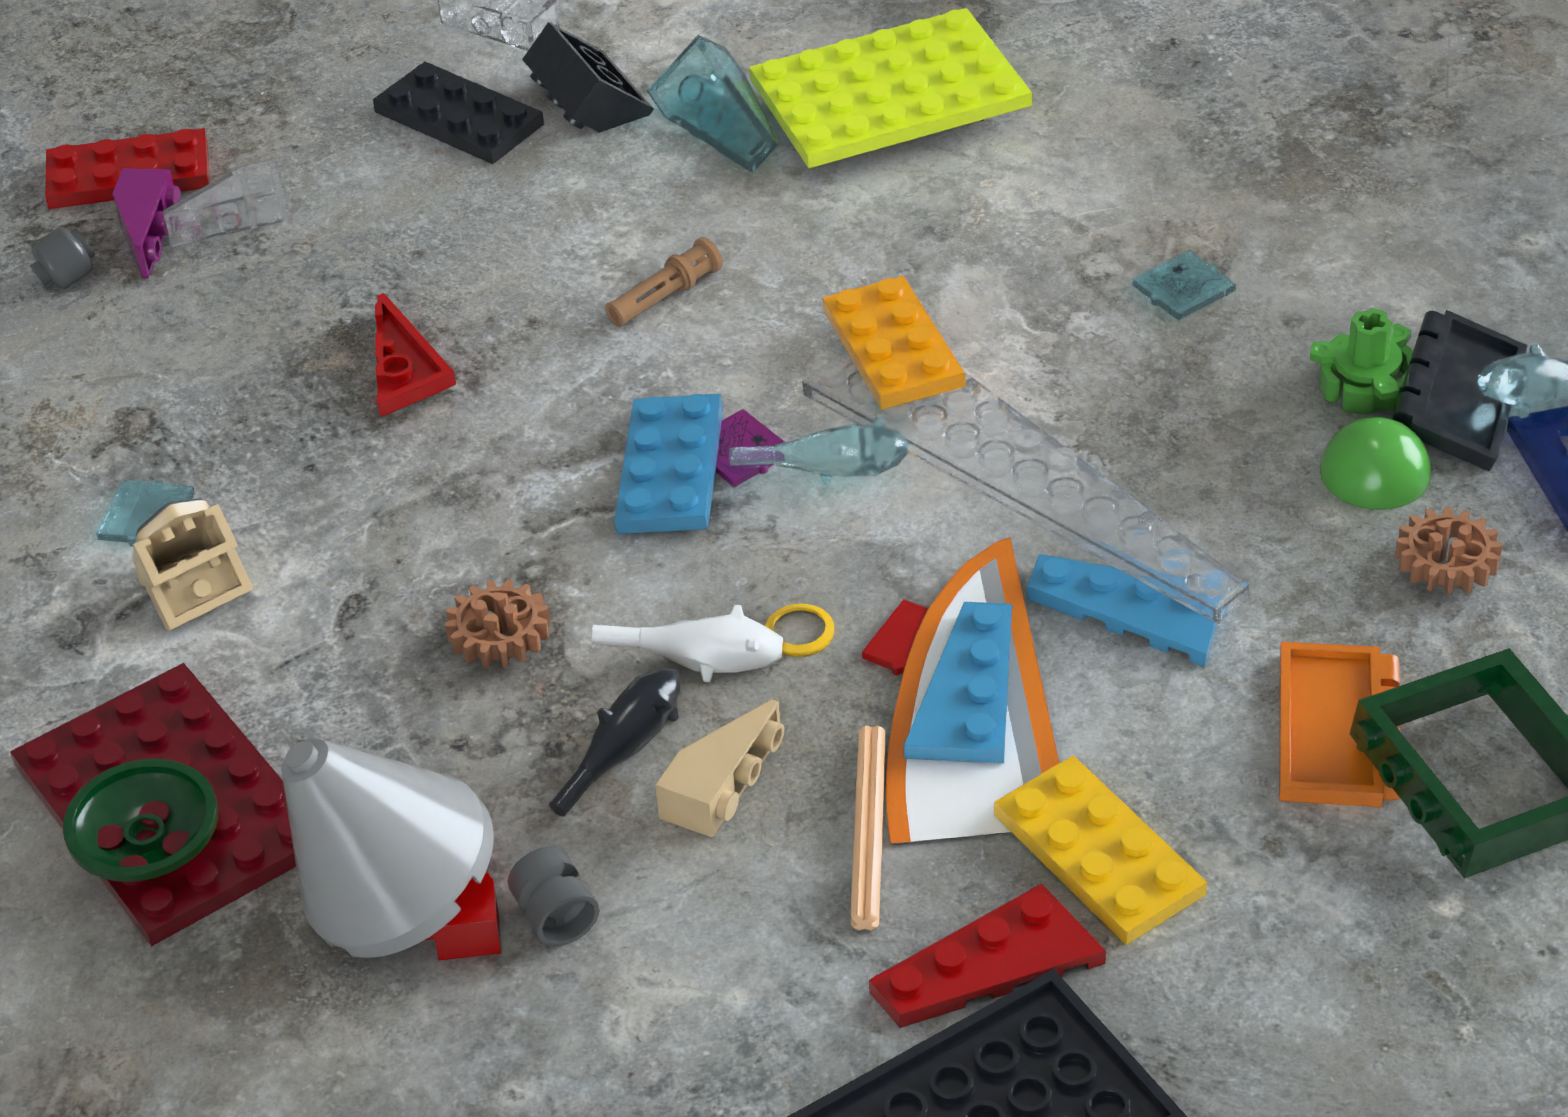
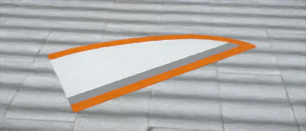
[886,537,1059,844]

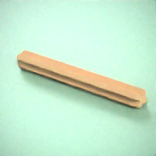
[850,725,886,931]

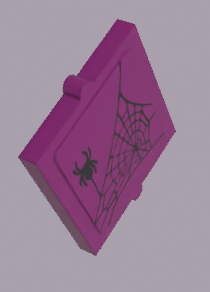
[715,409,792,487]

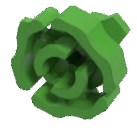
[1310,308,1413,414]

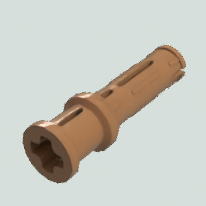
[605,237,723,327]

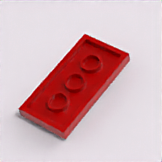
[45,128,210,209]

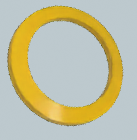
[765,604,834,657]

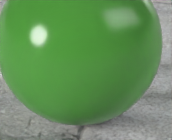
[1320,417,1431,510]

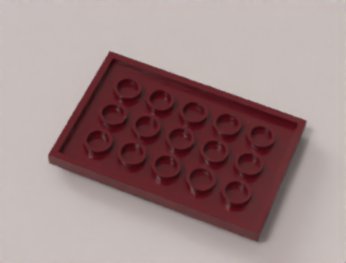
[10,663,296,947]

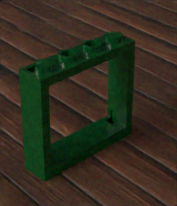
[1350,648,1568,879]

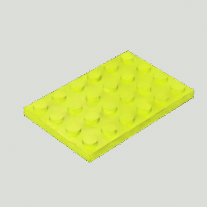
[749,8,1032,168]

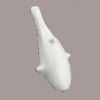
[592,605,783,682]

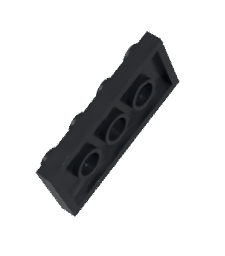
[373,61,544,164]

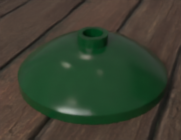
[63,759,218,882]

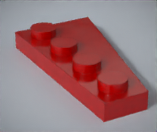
[869,883,1106,1028]

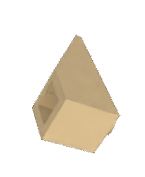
[655,699,784,838]

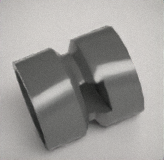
[507,846,600,946]

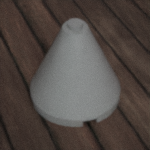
[281,738,494,958]

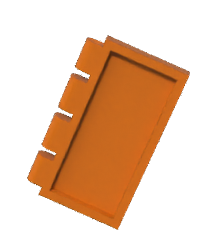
[1279,641,1402,807]

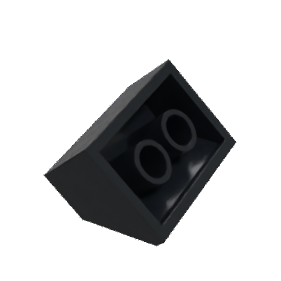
[522,22,654,133]

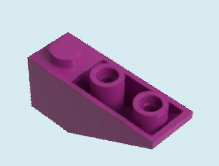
[113,168,181,278]

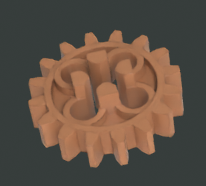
[1395,507,1502,595]
[445,579,550,669]

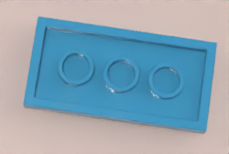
[614,394,723,534]

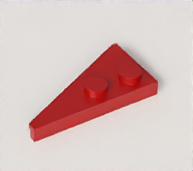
[375,293,456,417]

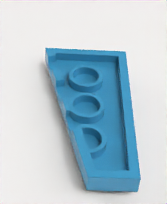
[1027,554,1225,667]
[904,602,1012,763]

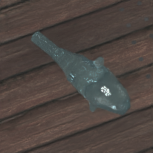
[1477,344,1568,418]
[729,417,909,484]

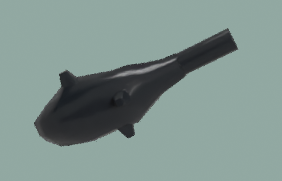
[549,668,680,817]

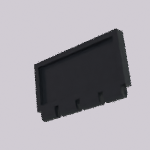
[1392,310,1528,471]

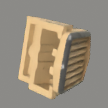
[132,498,254,630]

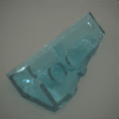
[647,35,779,172]

